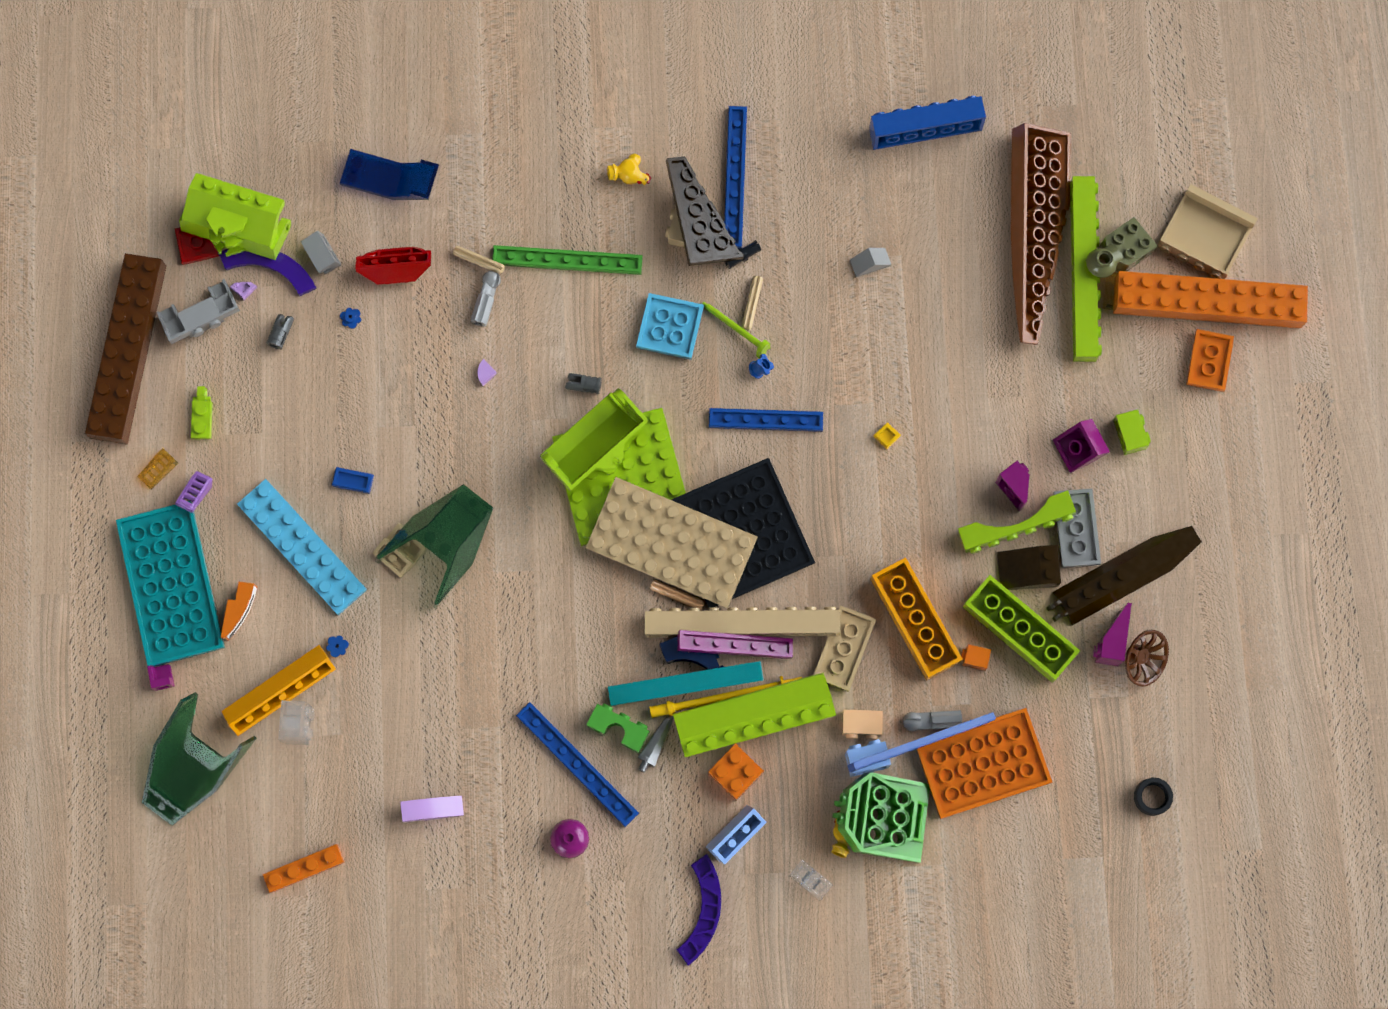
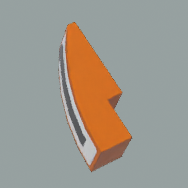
[221,582,257,641]

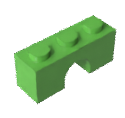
[586,703,650,754]

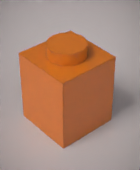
[961,644,991,671]

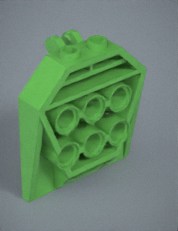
[832,772,930,863]

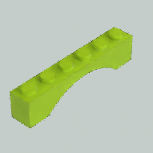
[958,490,1076,554]

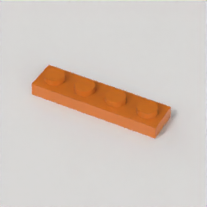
[263,844,345,893]

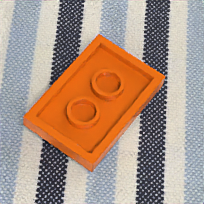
[1186,329,1234,392]

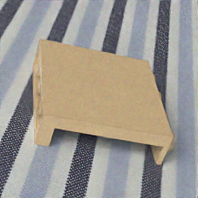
[1157,184,1258,279]

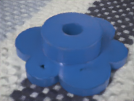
[340,308,361,329]
[326,635,349,658]

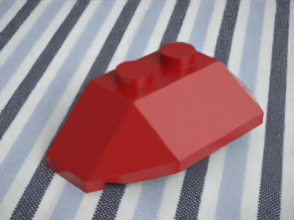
[355,247,432,285]

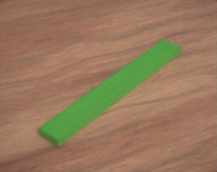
[492,245,643,275]

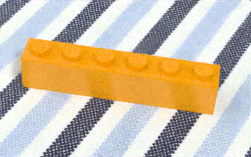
[221,645,336,736]

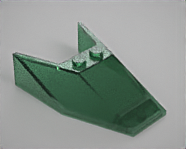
[376,484,493,609]
[142,692,257,826]

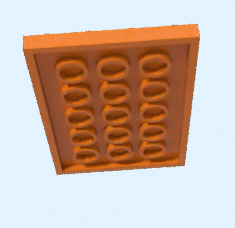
[916,708,1053,819]

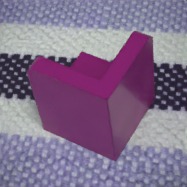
[147,664,175,691]

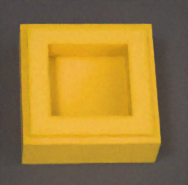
[874,422,901,449]

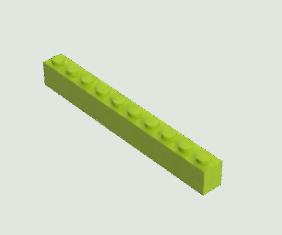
[1070,176,1102,362]

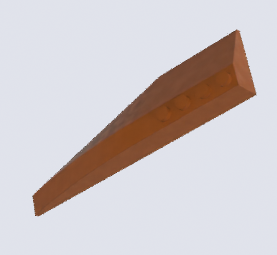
[1011,123,1071,345]

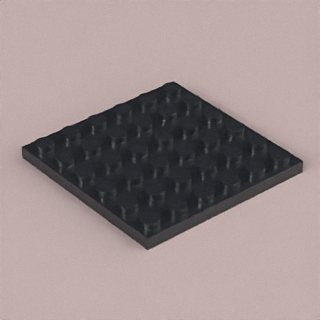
[671,458,815,608]

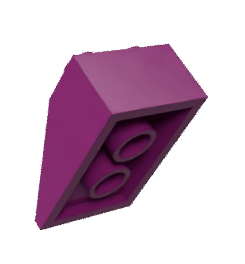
[1092,603,1132,666]

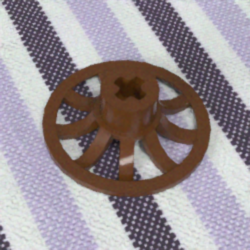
[1125,629,1169,687]

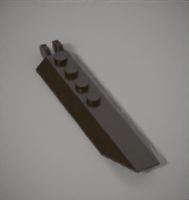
[1046,526,1202,626]

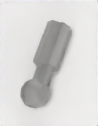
[471,271,501,327]
[903,710,962,731]

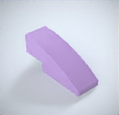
[400,796,464,823]

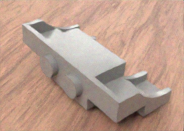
[156,279,240,344]

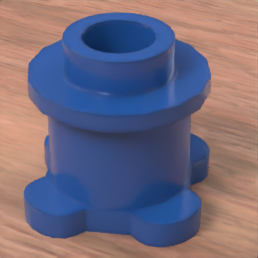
[749,354,774,379]

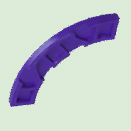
[218,249,317,296]
[676,854,721,966]

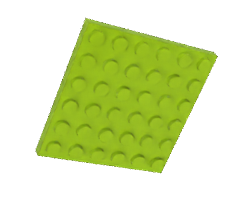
[552,408,686,546]

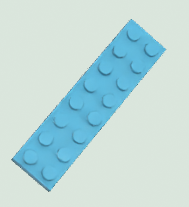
[237,479,367,616]

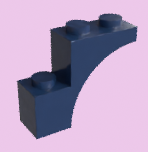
[659,636,724,670]

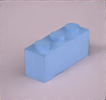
[706,805,767,864]

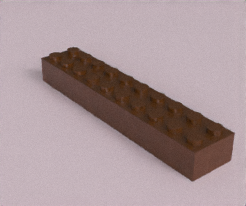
[85,253,167,445]

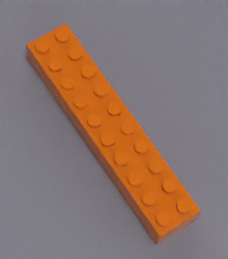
[1113,271,1308,328]

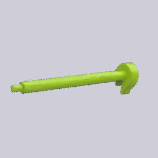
[702,302,771,359]

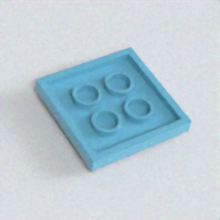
[636,293,704,360]

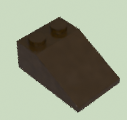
[997,545,1061,590]

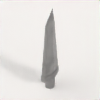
[638,713,675,773]

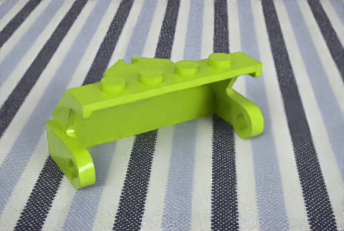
[179,173,291,260]
[540,388,649,491]

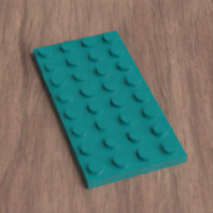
[116,501,225,667]

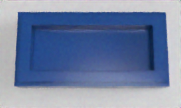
[332,467,374,494]

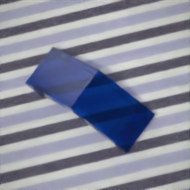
[340,149,439,200]

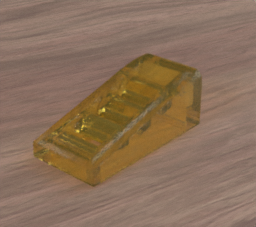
[137,448,179,490]

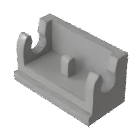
[301,231,341,274]

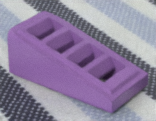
[175,471,212,513]

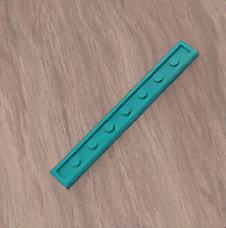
[608,661,764,706]

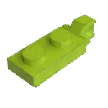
[191,386,213,439]

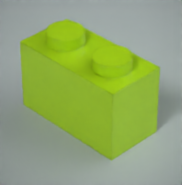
[1113,409,1151,455]

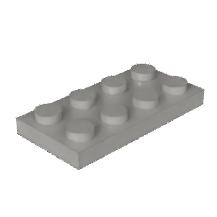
[1053,489,1101,568]

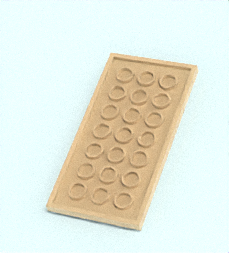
[586,477,758,608]

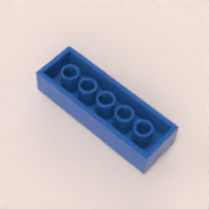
[869,96,986,150]

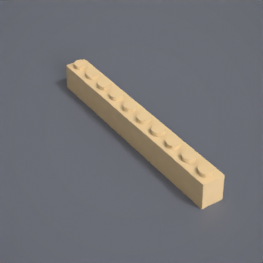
[645,607,840,638]

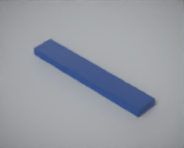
[709,408,823,432]

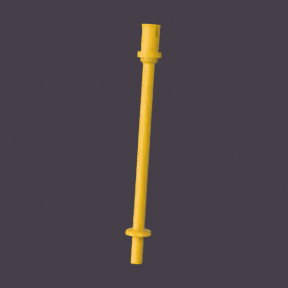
[649,676,802,718]

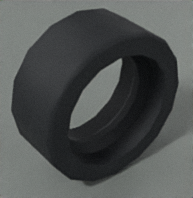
[1134,777,1173,816]

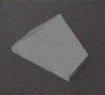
[850,248,891,277]

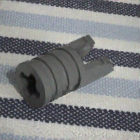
[266,314,294,350]
[565,373,602,394]

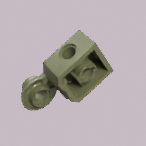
[1086,217,1158,278]

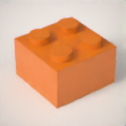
[708,743,764,801]

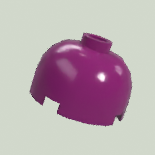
[550,819,589,859]

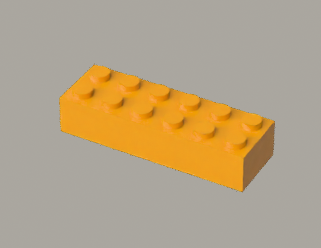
[870,557,963,681]

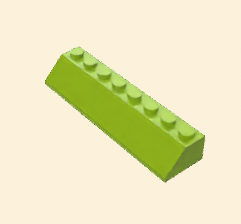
[673,672,836,757]

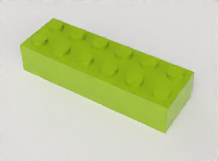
[963,575,1080,683]

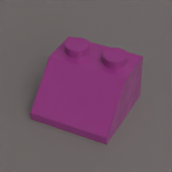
[1053,419,1110,473]
[995,460,1030,512]

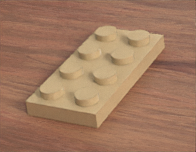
[814,605,876,692]

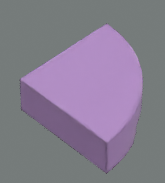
[230,282,257,300]
[478,359,497,386]

